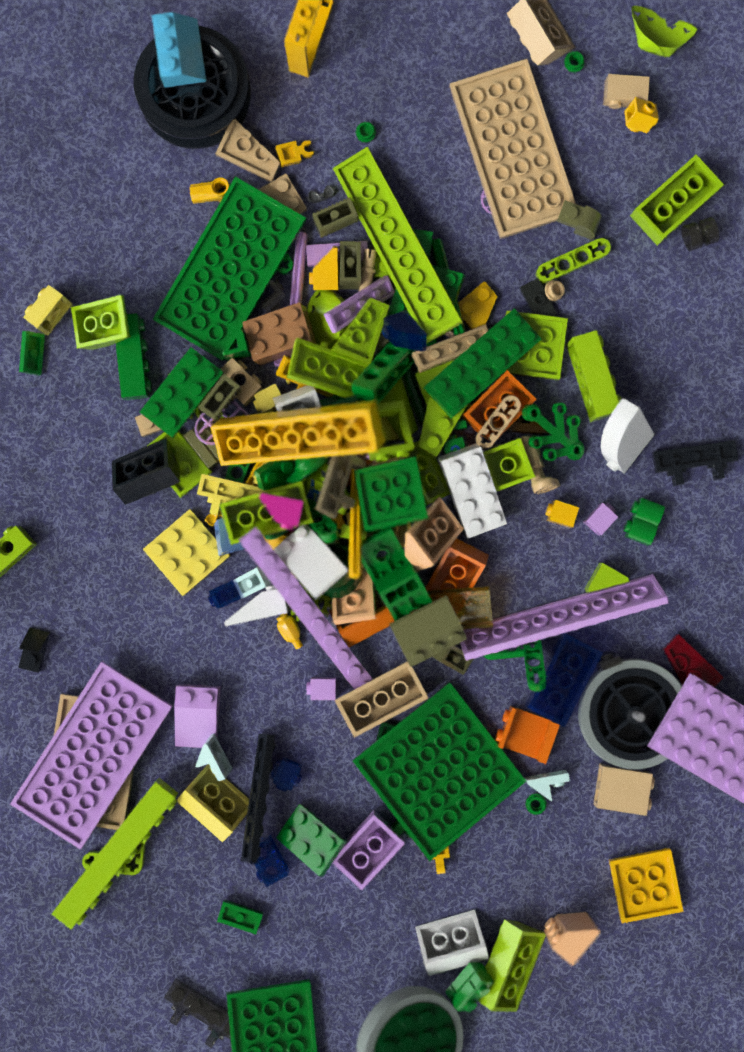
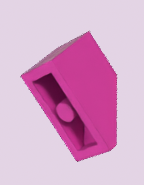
[260,493,303,530]

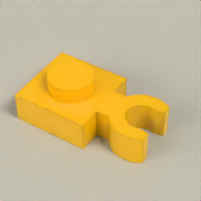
[275,140,314,168]

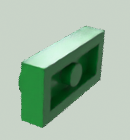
[19,331,45,375]
[217,899,263,934]

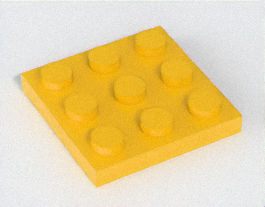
[608,848,683,923]

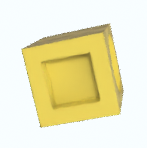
[253,384,281,413]

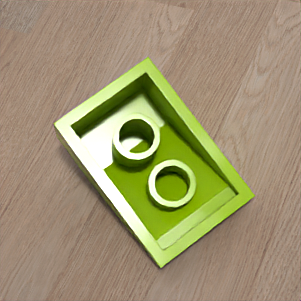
[71,295,130,350]

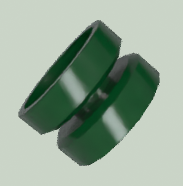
[323,544,360,598]

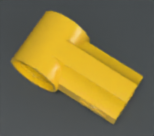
[190,177,230,204]

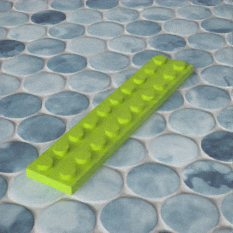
[333,147,463,344]

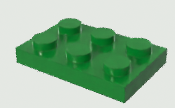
[276,804,347,877]

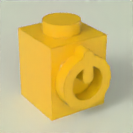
[624,97,659,133]

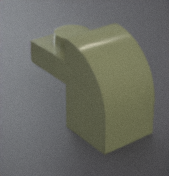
[557,200,602,240]

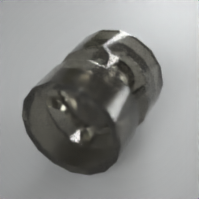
[681,216,719,251]

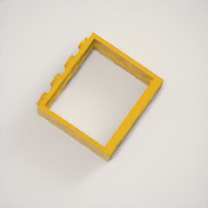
[284,0,334,77]

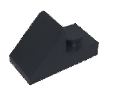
[18,627,50,673]

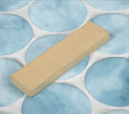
[411,324,489,373]

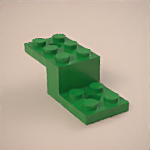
[361,527,432,621]

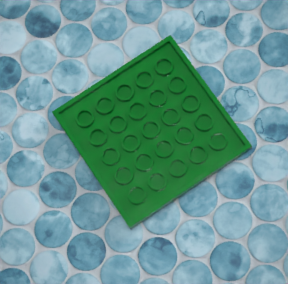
[352,682,526,861]

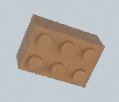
[242,302,317,366]

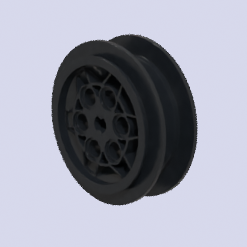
[133,26,251,149]

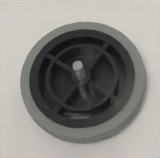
[578,658,682,769]

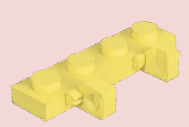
[197,474,268,516]

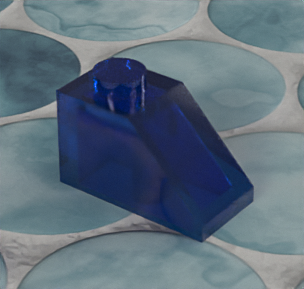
[382,310,427,352]

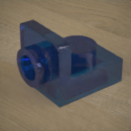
[208,580,242,610]

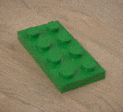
[139,347,224,438]

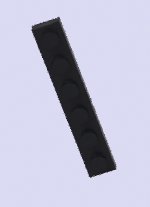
[241,734,276,864]

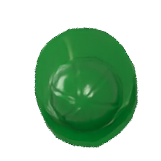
[286,456,331,483]

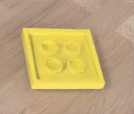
[143,509,230,596]

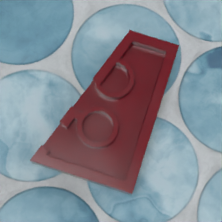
[663,634,724,687]

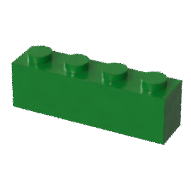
[116,313,152,400]

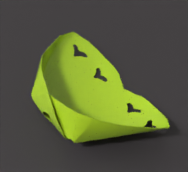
[631,6,697,57]
[307,290,349,349]

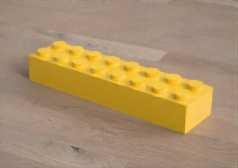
[210,401,385,466]

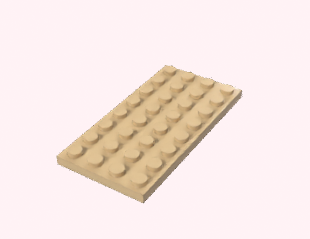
[449,59,576,239]

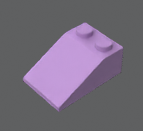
[175,684,221,748]

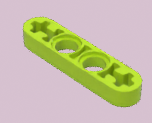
[536,238,611,283]

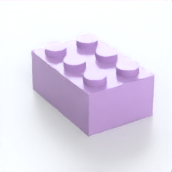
[333,810,405,890]

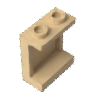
[594,763,655,816]

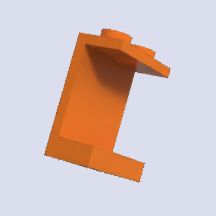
[495,706,560,764]

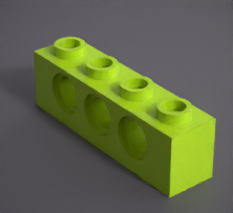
[0,525,37,577]

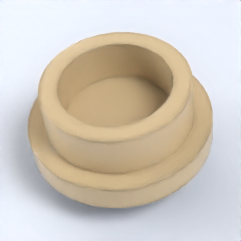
[545,280,565,301]

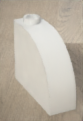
[601,399,654,474]

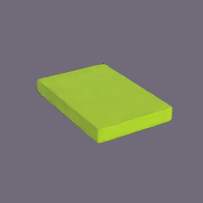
[147,431,213,498]

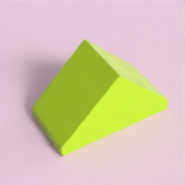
[585,563,629,592]

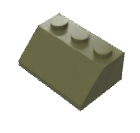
[389,596,467,667]

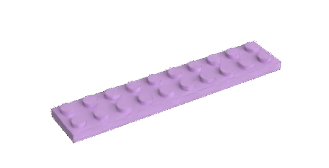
[460,574,668,660]

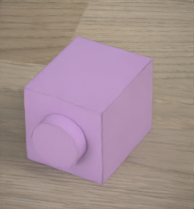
[583,503,618,536]
[306,677,336,700]

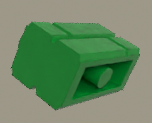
[445,961,494,1012]

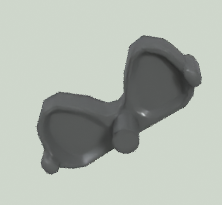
[308,185,335,204]

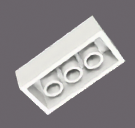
[438,443,507,538]

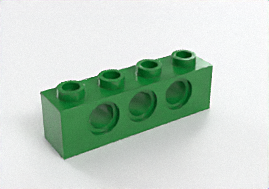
[352,336,417,406]

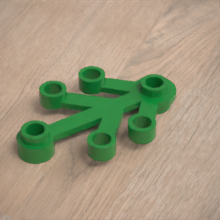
[522,402,584,461]

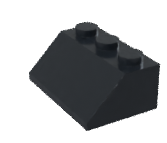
[112,438,180,505]

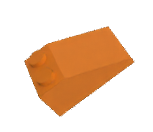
[425,538,489,613]

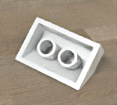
[415,909,489,976]

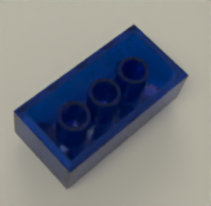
[524,633,603,727]

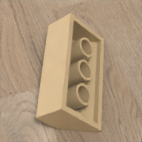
[335,662,428,738]

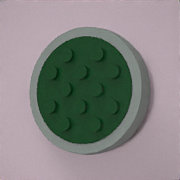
[356,986,463,1052]

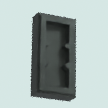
[520,278,557,316]

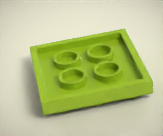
[504,311,568,380]

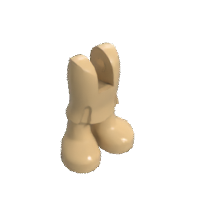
[521,436,560,494]

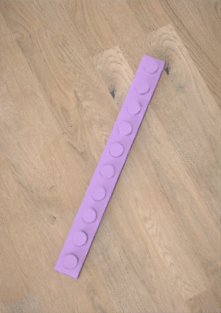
[239,527,373,689]

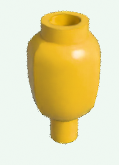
[276,613,303,649]

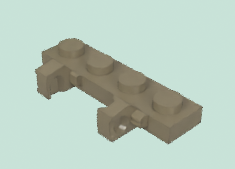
[316,453,367,518]

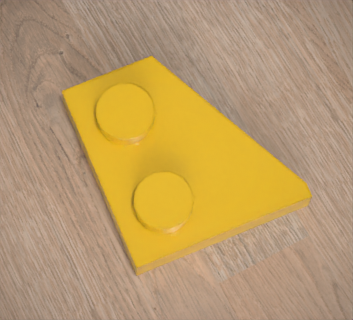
[458,281,498,330]

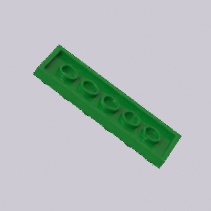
[423,308,541,419]

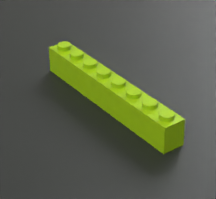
[52,778,178,929]

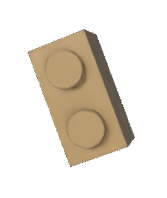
[603,74,649,109]

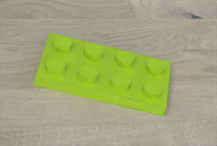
[287,337,368,403]

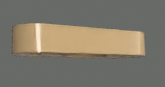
[475,396,521,449]

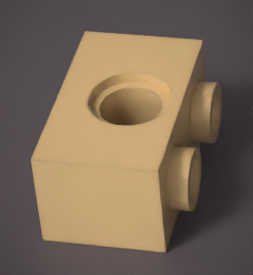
[220,358,263,407]

